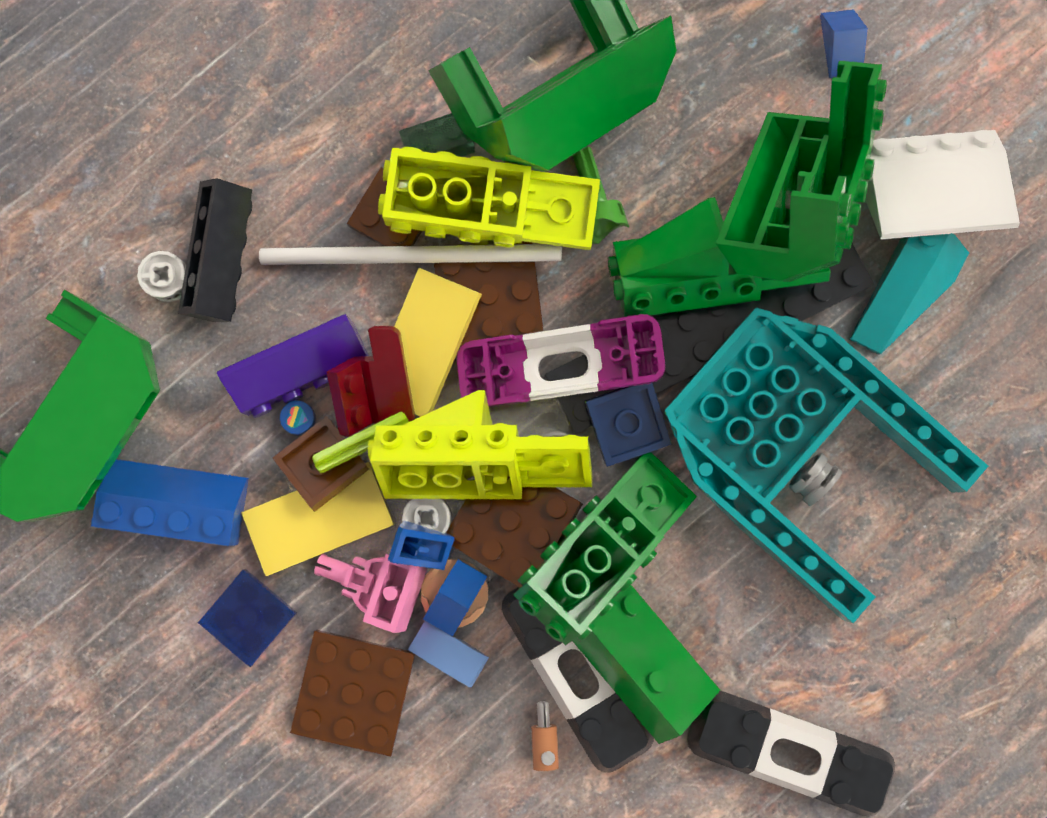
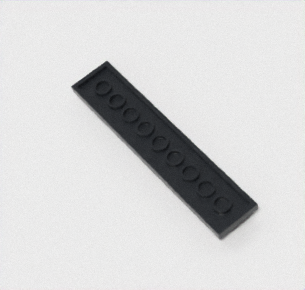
[545,243,874,434]

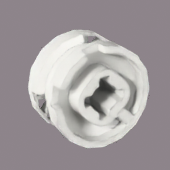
[137,251,186,302]
[402,499,452,533]

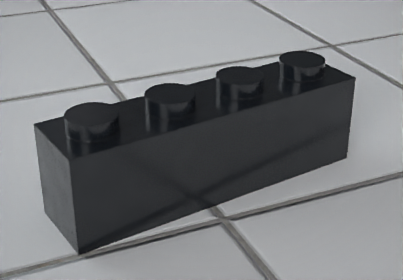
[178,178,253,322]

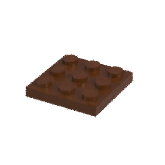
[434,241,544,351]
[446,476,583,588]
[290,630,416,757]

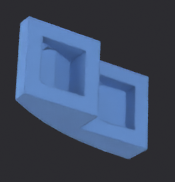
[408,621,489,688]

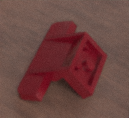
[327,326,416,437]

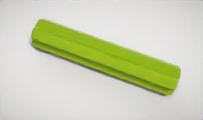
[312,412,409,473]

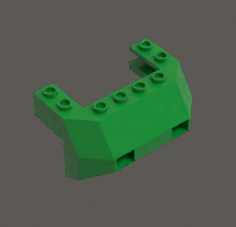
[428,0,677,172]
[715,60,887,282]
[0,289,160,522]

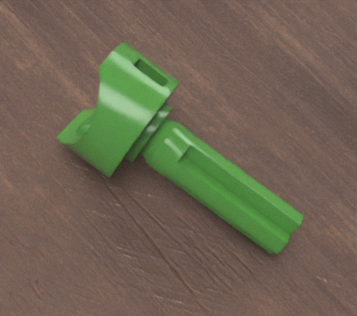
[573,147,629,244]

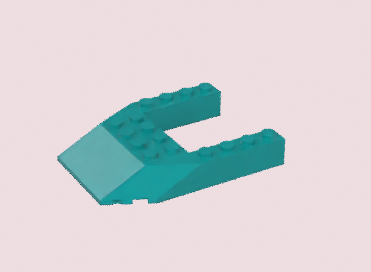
[664,308,989,623]

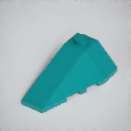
[849,233,969,355]

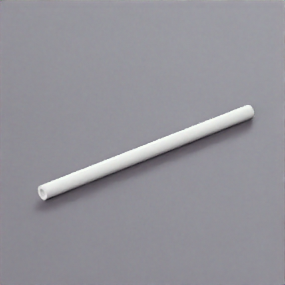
[259,244,562,265]

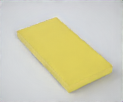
[394,268,482,417]
[241,462,395,576]

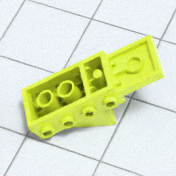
[378,147,600,250]
[368,390,592,499]

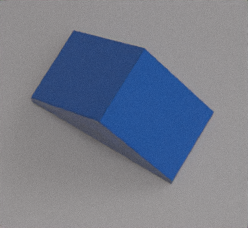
[820,9,868,79]
[388,520,455,570]
[423,559,488,637]

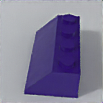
[217,314,369,418]

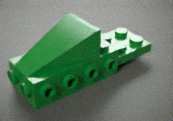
[607,197,831,317]
[513,452,697,646]

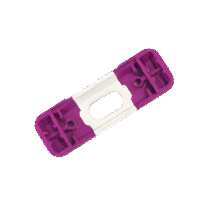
[457,314,665,407]

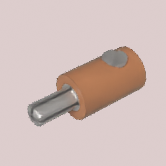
[531,701,559,771]

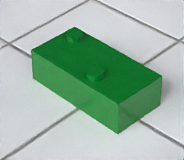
[572,585,720,744]

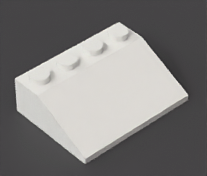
[865,130,1020,239]

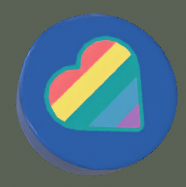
[280,401,316,436]

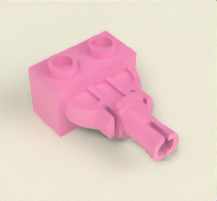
[314,554,428,633]

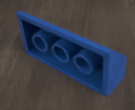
[91,459,249,546]

